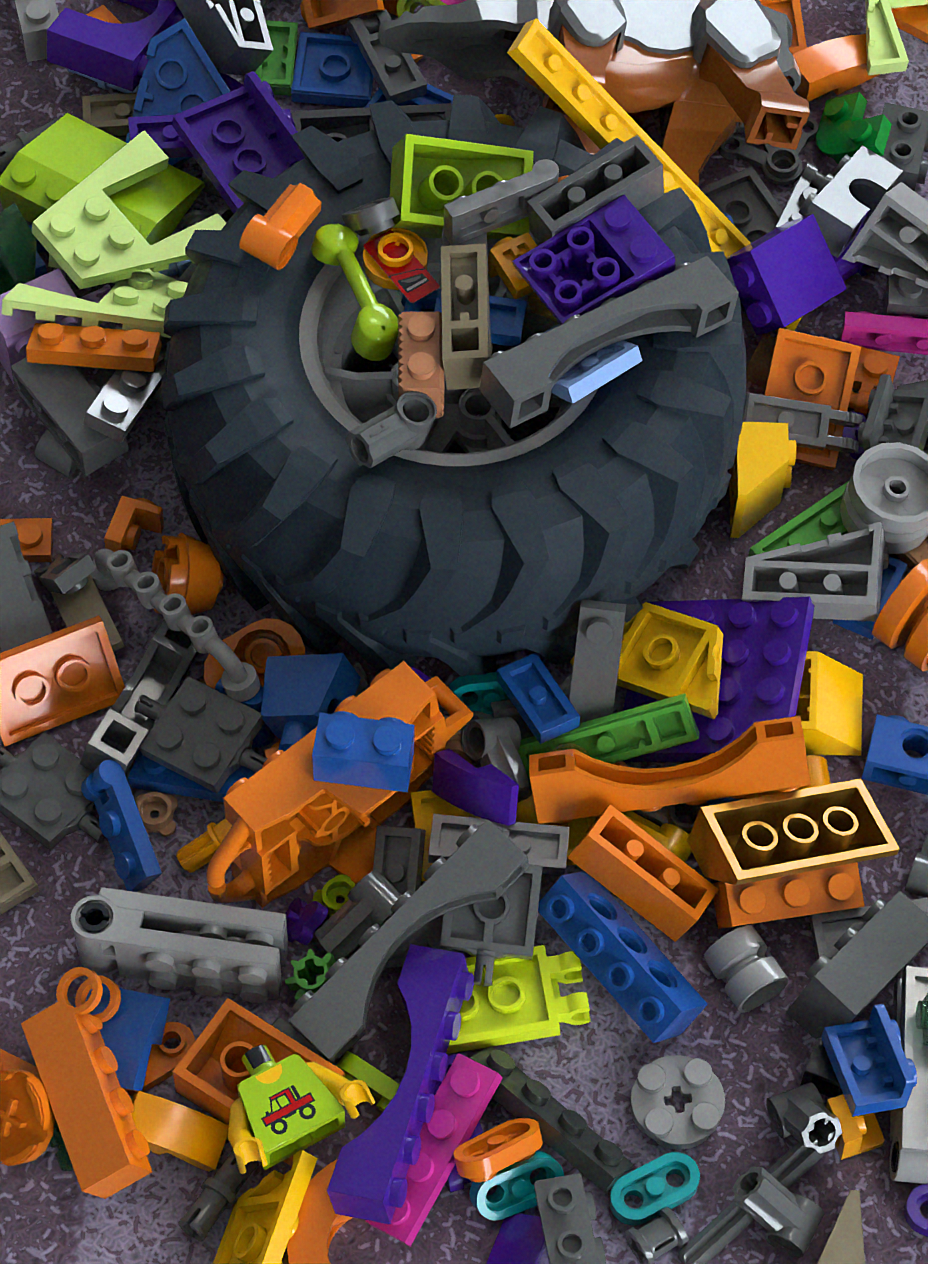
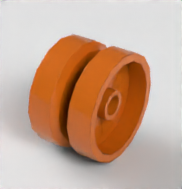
[872,559,928,672]

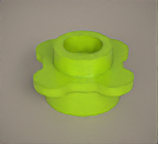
[313,874,355,919]

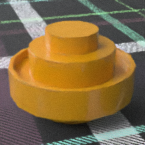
[363,227,428,290]

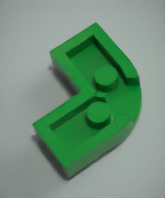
[816,92,892,164]

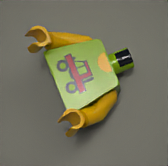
[228,1045,375,1174]

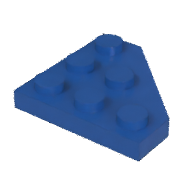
[125,18,231,167]

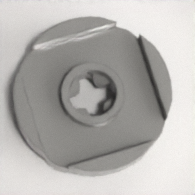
[630,1055,725,1150]

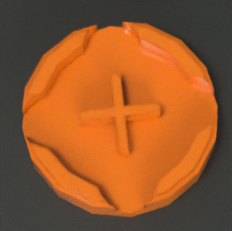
[0,1068,55,1166]

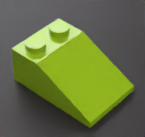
[390,134,534,239]

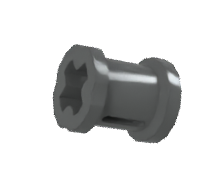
[625,1207,689,1264]

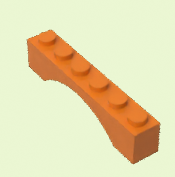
[529,716,811,825]

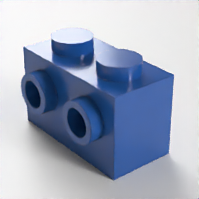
[312,711,415,793]

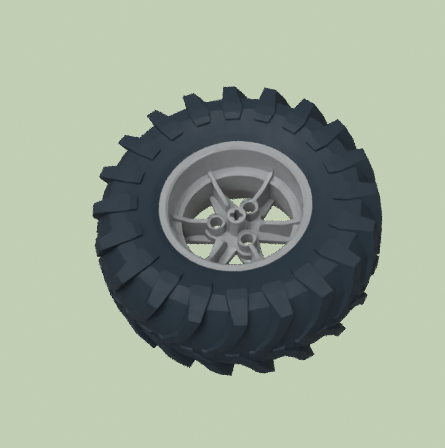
[162,94,746,676]

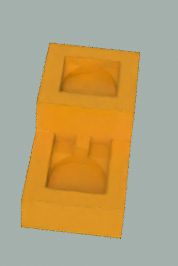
[131,1091,229,1172]

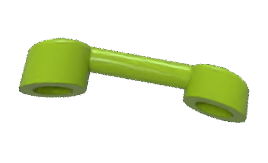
[311,224,398,361]

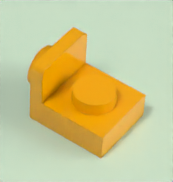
[488,232,537,299]
[826,1094,885,1160]

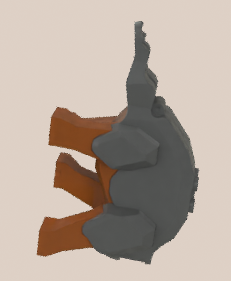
[377,0,810,187]

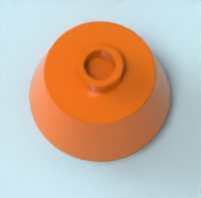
[151,533,224,615]

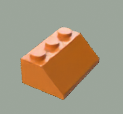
[172,998,345,1167]

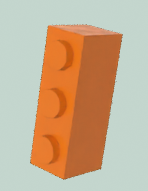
[567,804,719,942]
[712,862,865,929]

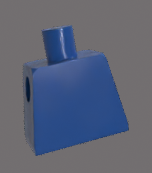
[261,653,361,751]

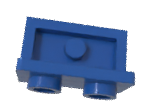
[821,1004,917,1117]

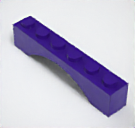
[327,944,474,1225]

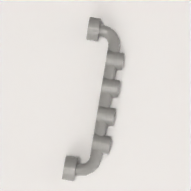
[91,549,261,702]

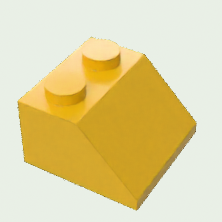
[729,422,796,538]

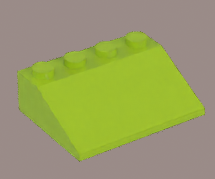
[0,113,205,245]

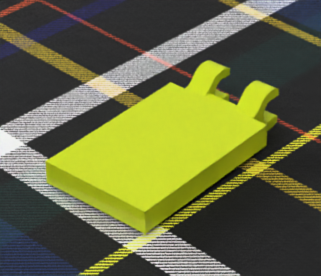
[446,945,591,1054]

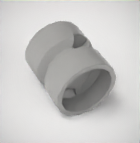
[704,925,789,1013]

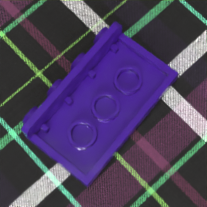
[172,71,305,214]

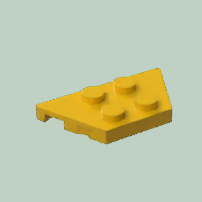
[570,602,723,719]
[213,1150,318,1264]

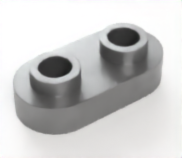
[342,197,400,236]

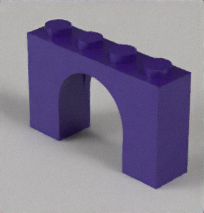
[47,0,186,92]

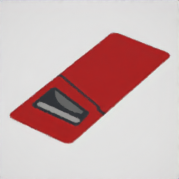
[364,230,440,303]

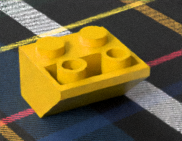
[796,651,863,756]

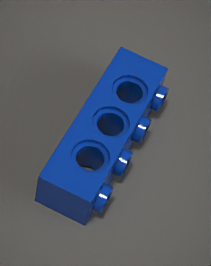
[861,714,928,795]
[538,871,708,1043]

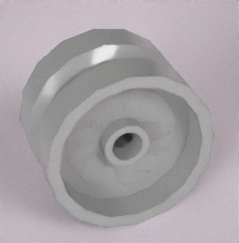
[839,442,928,554]

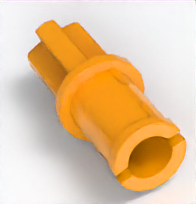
[176,818,232,873]

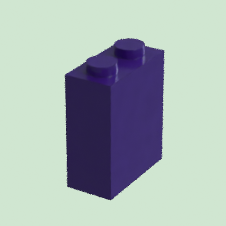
[726,214,847,336]

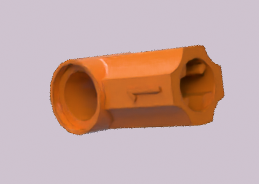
[239,183,322,270]

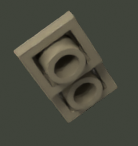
[51,574,125,652]

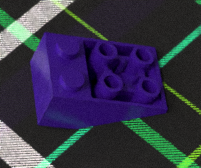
[512,195,676,325]

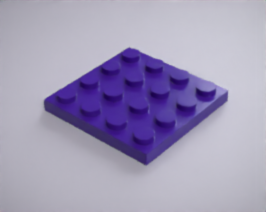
[623,597,815,762]

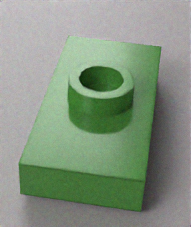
[255,20,298,96]

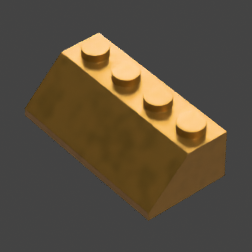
[687,779,900,885]

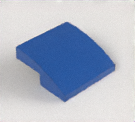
[74,984,170,1091]

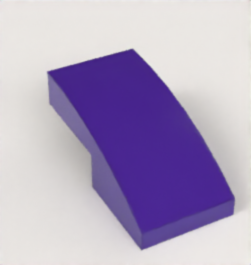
[432,748,519,826]

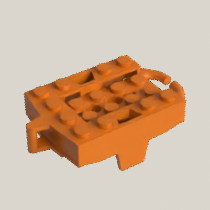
[206,661,474,908]

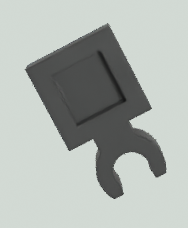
[34,552,97,595]

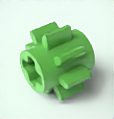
[285,949,336,1001]

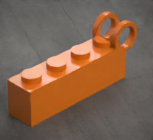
[21,967,153,1199]

